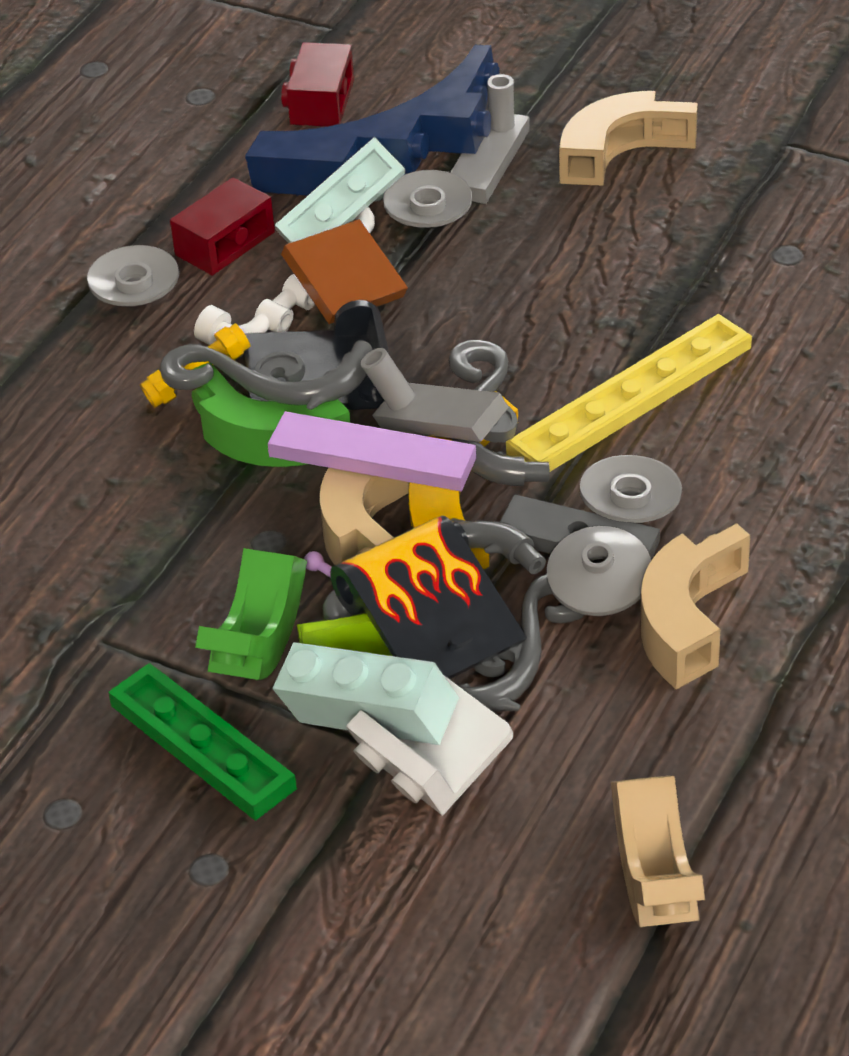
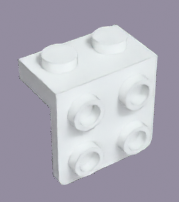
[346,676,513,816]

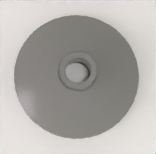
[383,170,472,228]
[87,245,179,306]
[580,455,682,523]
[547,526,651,616]

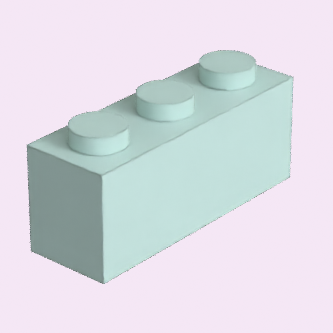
[272,642,459,745]

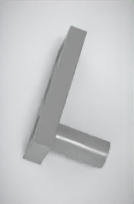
[450,74,529,204]
[361,348,509,442]

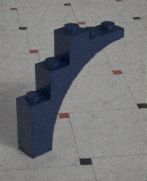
[245,45,500,195]

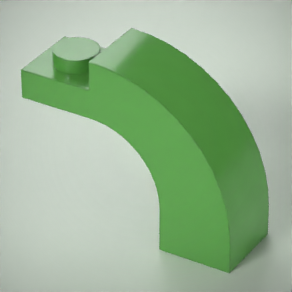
[191,362,350,467]
[195,548,307,680]

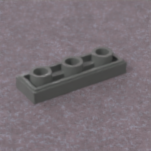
[500,495,660,563]

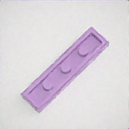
[268,411,476,492]

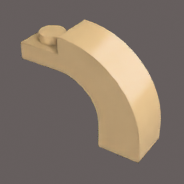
[559,91,698,186]
[320,468,409,565]
[641,524,750,690]
[611,776,705,927]

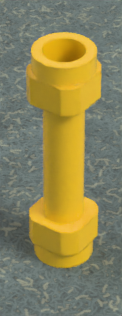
[139,323,251,408]

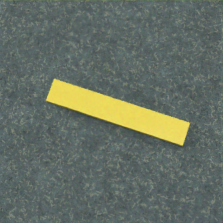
[506,314,752,472]

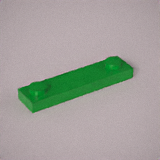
[108,663,297,821]

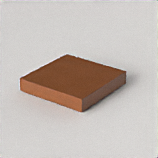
[281,219,408,324]

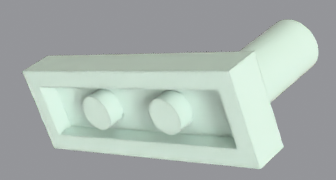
[275,137,405,243]

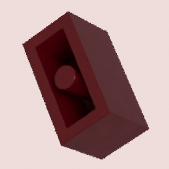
[281,42,354,127]
[170,177,275,276]

